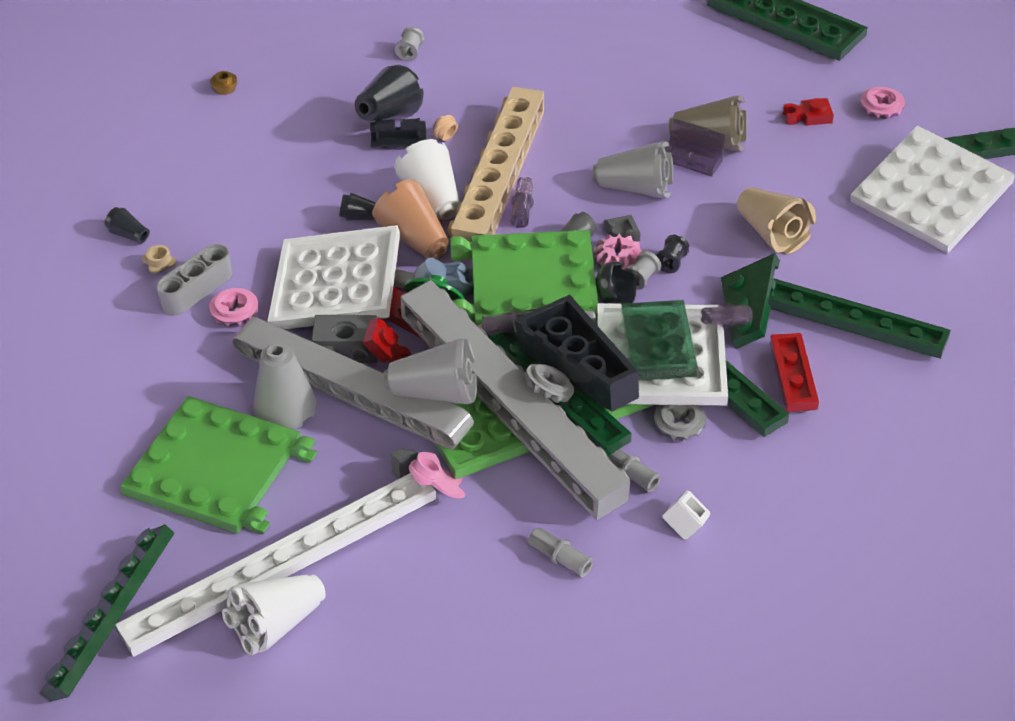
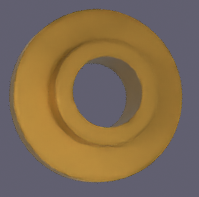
[210,71,238,95]

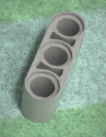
[157,244,233,316]

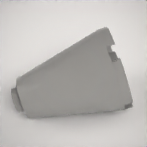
[593,141,673,199]
[383,339,477,405]
[253,343,317,429]

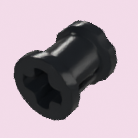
[656,234,690,274]

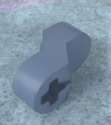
[415,258,474,297]

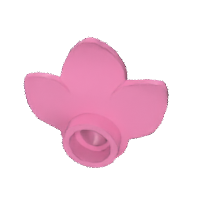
[409,452,465,499]

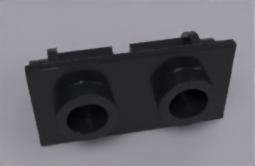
[370,118,426,148]

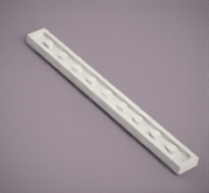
[115,473,436,657]

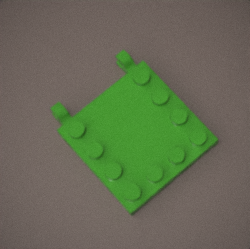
[450,230,598,326]
[120,396,317,534]

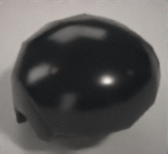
[595,262,637,304]

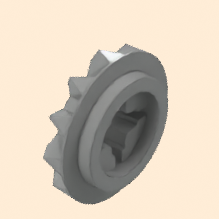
[524,364,574,403]
[654,405,706,441]

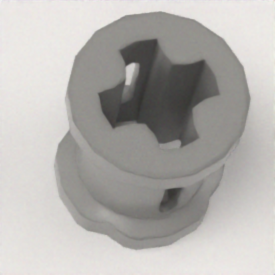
[395,27,425,61]
[625,251,661,290]

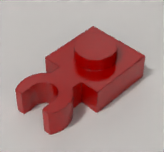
[782,98,834,126]
[363,317,412,363]

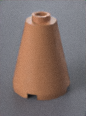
[372,179,449,259]

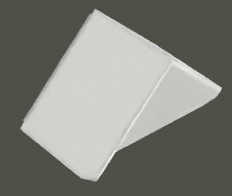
[662,490,711,540]

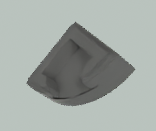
[604,215,641,241]
[391,448,418,479]

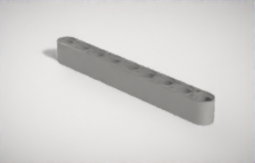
[232,317,474,449]

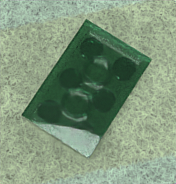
[621,300,698,381]

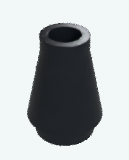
[339,193,376,221]
[105,207,150,244]

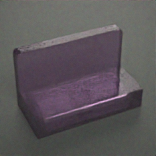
[665,119,725,177]

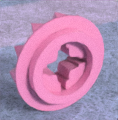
[860,87,905,119]
[594,233,642,268]
[209,288,258,327]

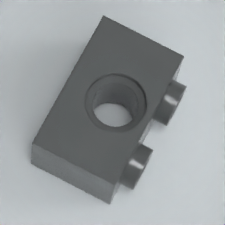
[312,314,377,363]

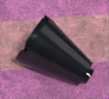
[354,64,424,121]

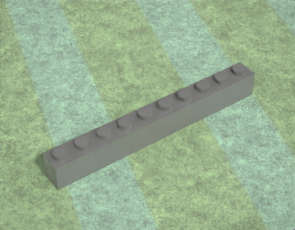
[401,280,630,521]

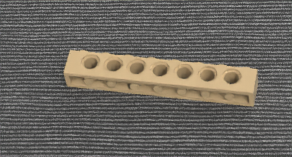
[448,86,544,249]

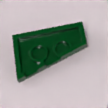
[721,253,780,349]

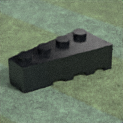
[515,294,639,412]

